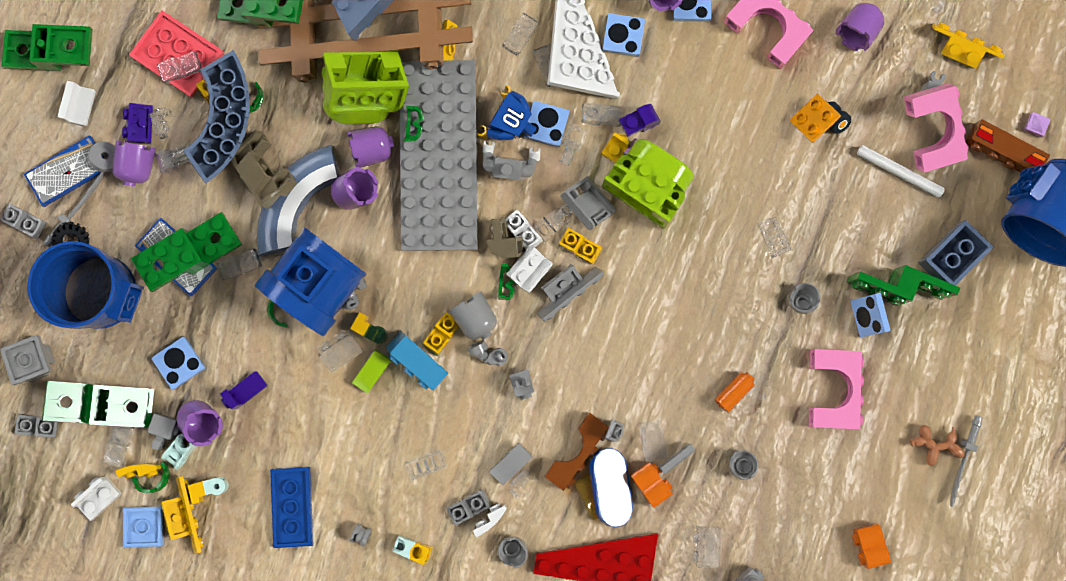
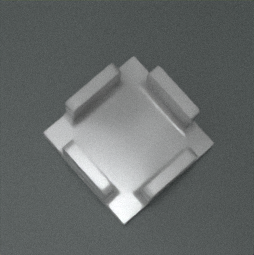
[0,335,55,385]

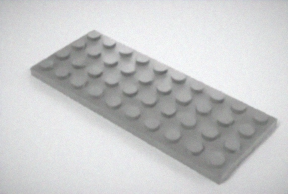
[400,60,478,251]

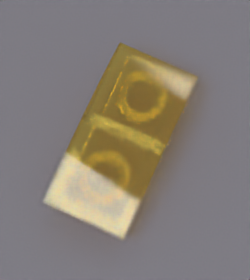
[574,474,598,520]

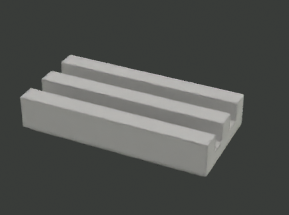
[658,444,695,474]

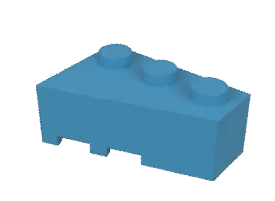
[386,330,449,391]

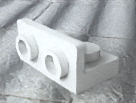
[506,245,553,293]
[71,476,122,521]

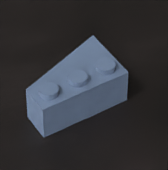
[332,0,394,41]

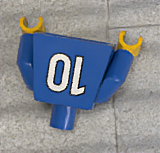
[477,85,537,140]

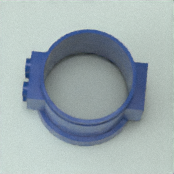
[1001,159,1066,267]
[255,227,367,336]
[27,241,144,329]

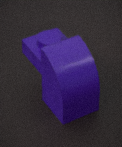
[619,104,661,137]

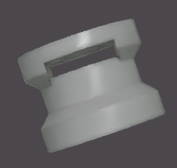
[350,523,372,547]

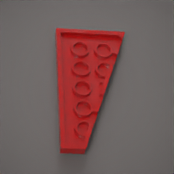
[533,533,658,581]

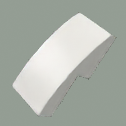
[506,209,543,250]
[473,503,507,538]

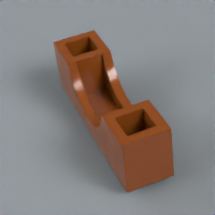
[544,413,609,491]

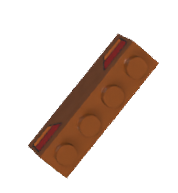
[965,119,1050,172]

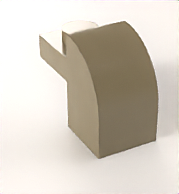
[487,218,524,258]

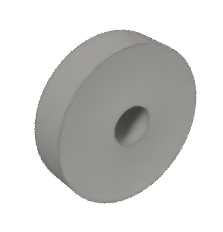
[88,142,115,173]

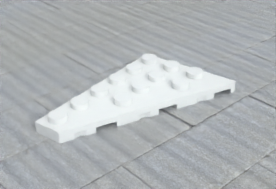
[547,0,620,99]

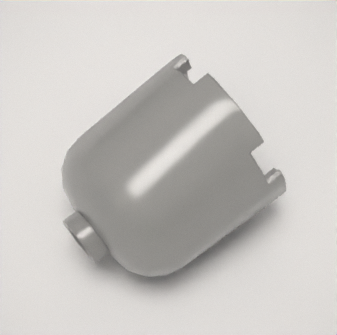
[449,291,497,340]

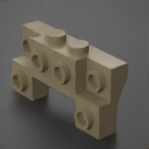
[231,130,297,209]

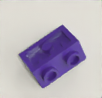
[122,103,153,144]

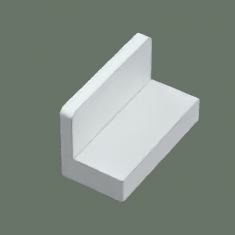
[57,81,96,126]

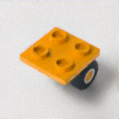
[790,94,851,143]

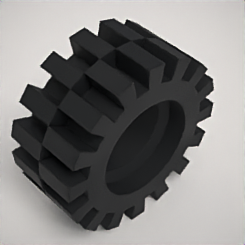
[51,222,90,246]

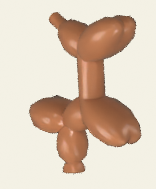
[910,425,965,466]

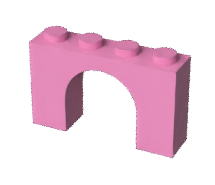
[724,0,813,69]
[904,83,968,172]
[809,349,864,429]

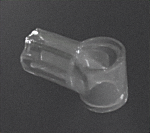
[155,143,191,173]

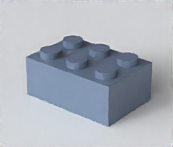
[918,220,993,286]

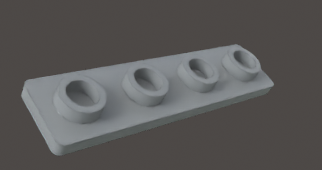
[537,264,604,321]

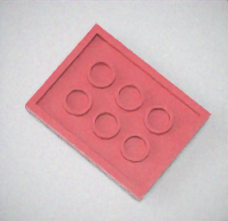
[129,10,224,98]

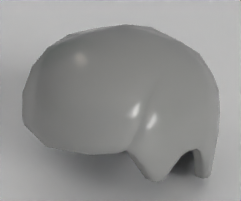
[789,283,820,314]
[729,450,758,480]
[498,536,528,568]

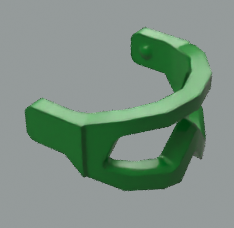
[249,82,264,114]
[404,105,424,142]
[498,264,515,300]
[267,300,287,328]
[132,461,170,493]

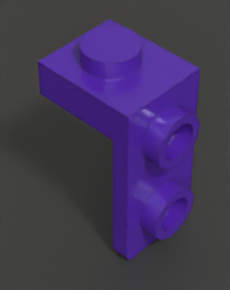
[220,371,267,410]

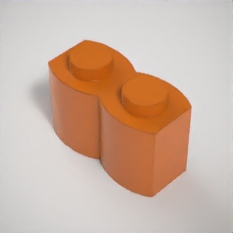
[629,462,673,508]
[852,523,891,569]

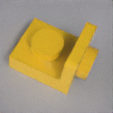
[601,132,630,163]

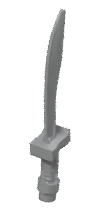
[43,172,104,247]
[950,415,983,507]

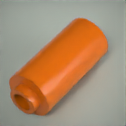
[714,372,755,413]

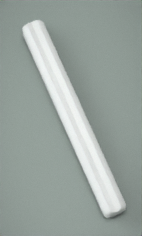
[857,145,945,197]

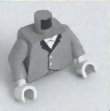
[482,141,540,180]

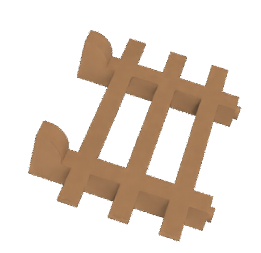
[258,0,473,83]

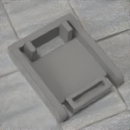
[560,176,615,230]

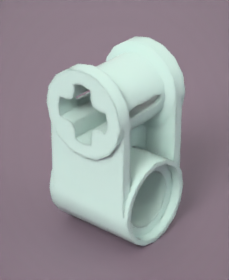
[161,434,196,471]

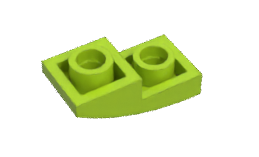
[352,349,391,394]

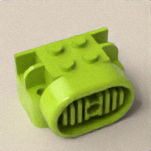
[322,52,409,125]
[602,139,694,229]

